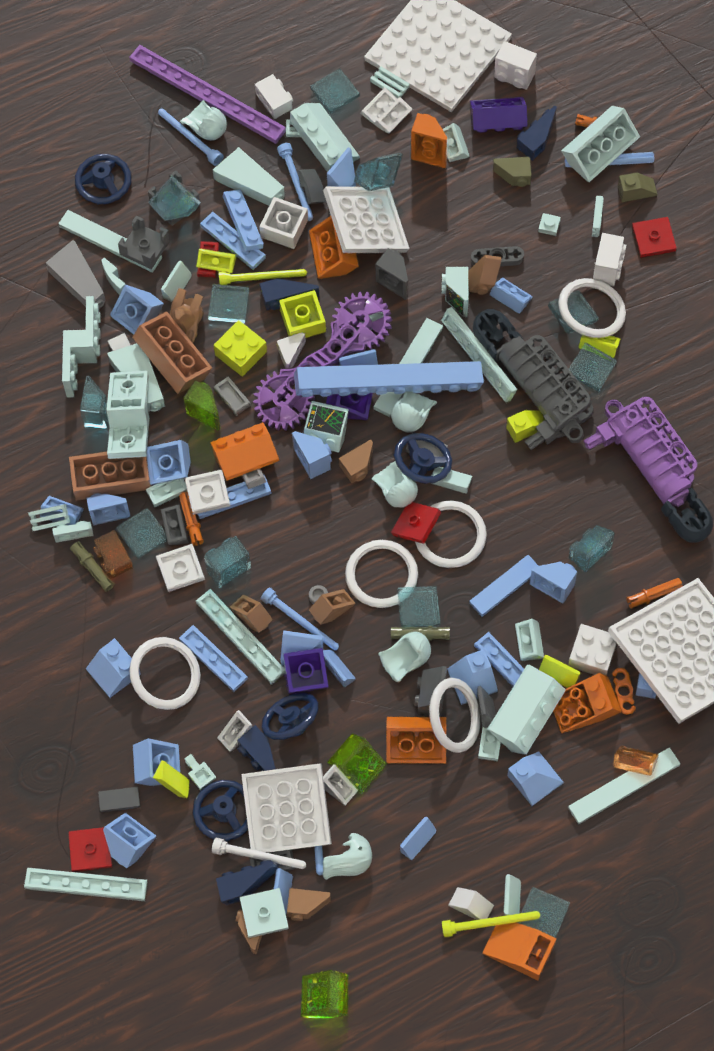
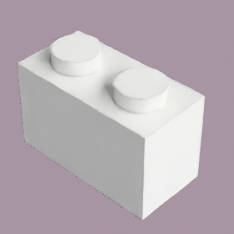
[255,74,293,119]

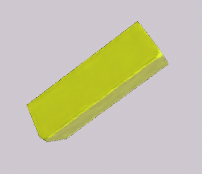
[196,249,237,273]
[579,335,620,359]
[539,655,580,688]
[153,760,189,798]

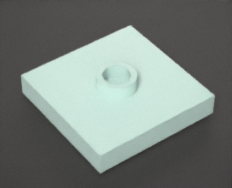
[240,888,289,938]

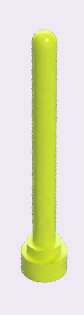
[219,269,307,286]
[442,911,540,937]

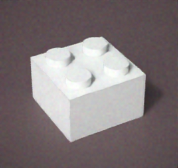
[494,41,537,90]
[260,197,308,249]
[593,233,626,286]
[568,624,617,675]

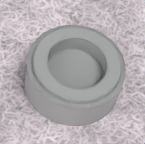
[309,585,328,604]

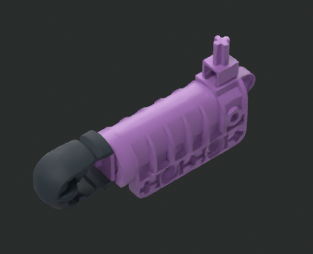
[583,397,713,543]

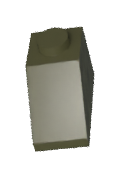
[493,157,531,187]
[618,173,657,202]

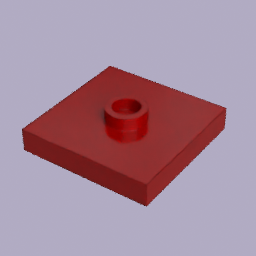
[632,217,677,258]
[391,502,441,544]
[69,827,112,872]

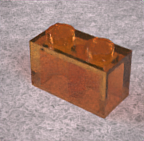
[93,530,133,578]

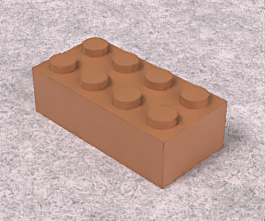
[132,312,212,394]
[69,452,151,501]

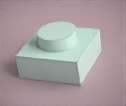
[538,213,561,236]

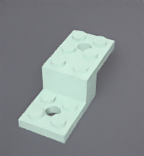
[62,296,101,397]
[106,371,150,459]

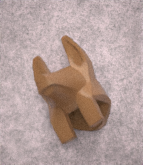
[169,288,204,343]

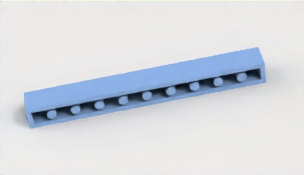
[294,361,484,397]

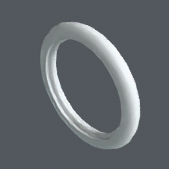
[558,278,626,338]
[415,501,487,568]
[345,540,418,608]
[129,637,201,710]
[429,678,481,753]

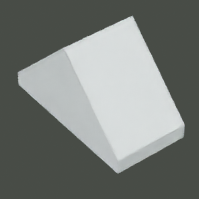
[277,332,306,369]
[217,710,252,752]
[323,764,358,805]
[448,887,494,920]

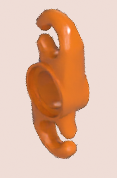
[612,668,636,715]

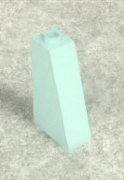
[213,147,285,206]
[107,343,165,412]

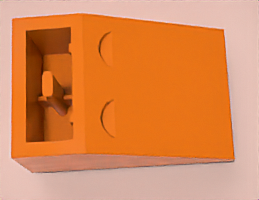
[553,673,621,733]
[482,923,556,981]

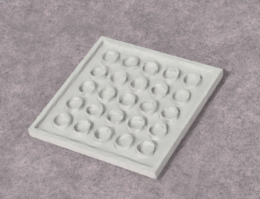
[364,0,512,112]
[608,578,714,724]

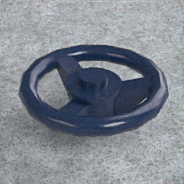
[75,154,131,204]
[394,433,452,484]
[262,693,318,740]
[192,780,248,841]

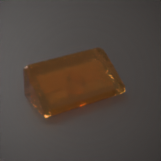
[614,746,659,776]

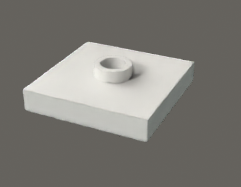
[185,470,230,514]
[156,544,205,592]

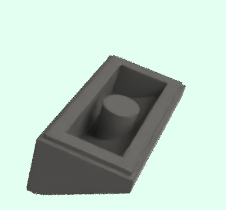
[161,505,189,545]
[477,686,496,728]

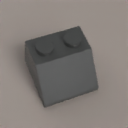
[375,248,408,300]
[414,666,447,717]

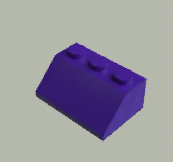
[470,97,527,132]

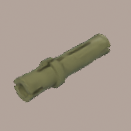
[70,541,115,592]
[391,625,450,641]

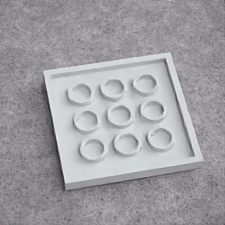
[323,186,409,253]
[241,763,332,852]

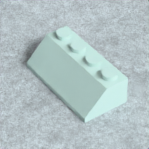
[290,103,360,172]
[561,106,640,182]
[487,665,566,754]

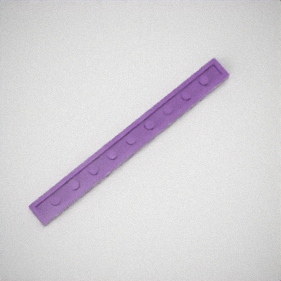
[129,45,286,144]

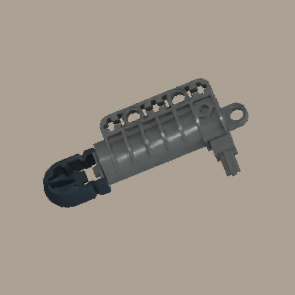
[473,309,594,450]

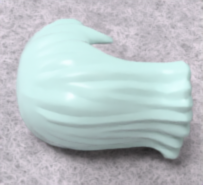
[180,100,227,141]
[391,391,437,433]
[372,461,418,508]
[378,632,431,682]
[323,833,372,880]

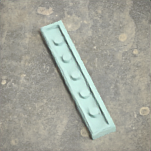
[59,210,162,273]
[441,307,517,402]
[374,318,443,417]
[196,589,285,685]
[568,747,680,825]
[24,868,148,901]

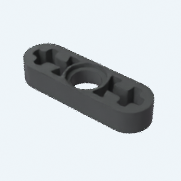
[471,246,524,266]

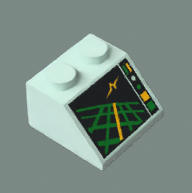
[442,267,468,317]
[304,401,349,452]

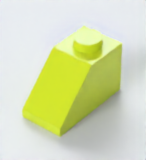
[506,410,544,443]

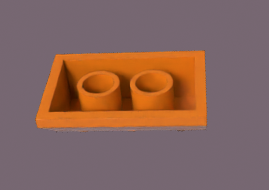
[411,113,447,168]
[309,216,359,279]
[210,423,280,481]
[386,717,446,763]

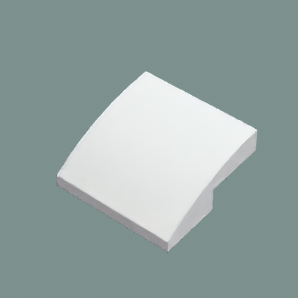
[361,87,412,134]

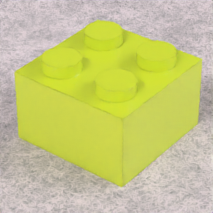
[279,290,326,338]
[213,320,267,377]

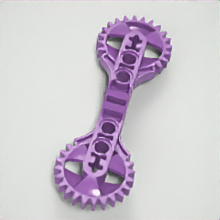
[253,292,392,431]

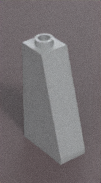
[46,240,105,309]

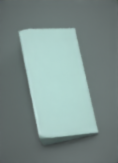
[443,123,469,162]
[161,261,192,302]
[431,467,472,494]
[515,619,544,661]
[504,874,521,916]

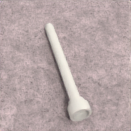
[212,838,306,869]

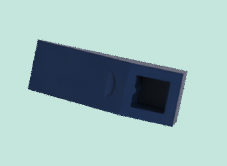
[517,106,557,161]
[260,279,319,311]
[237,725,276,771]
[216,860,279,905]

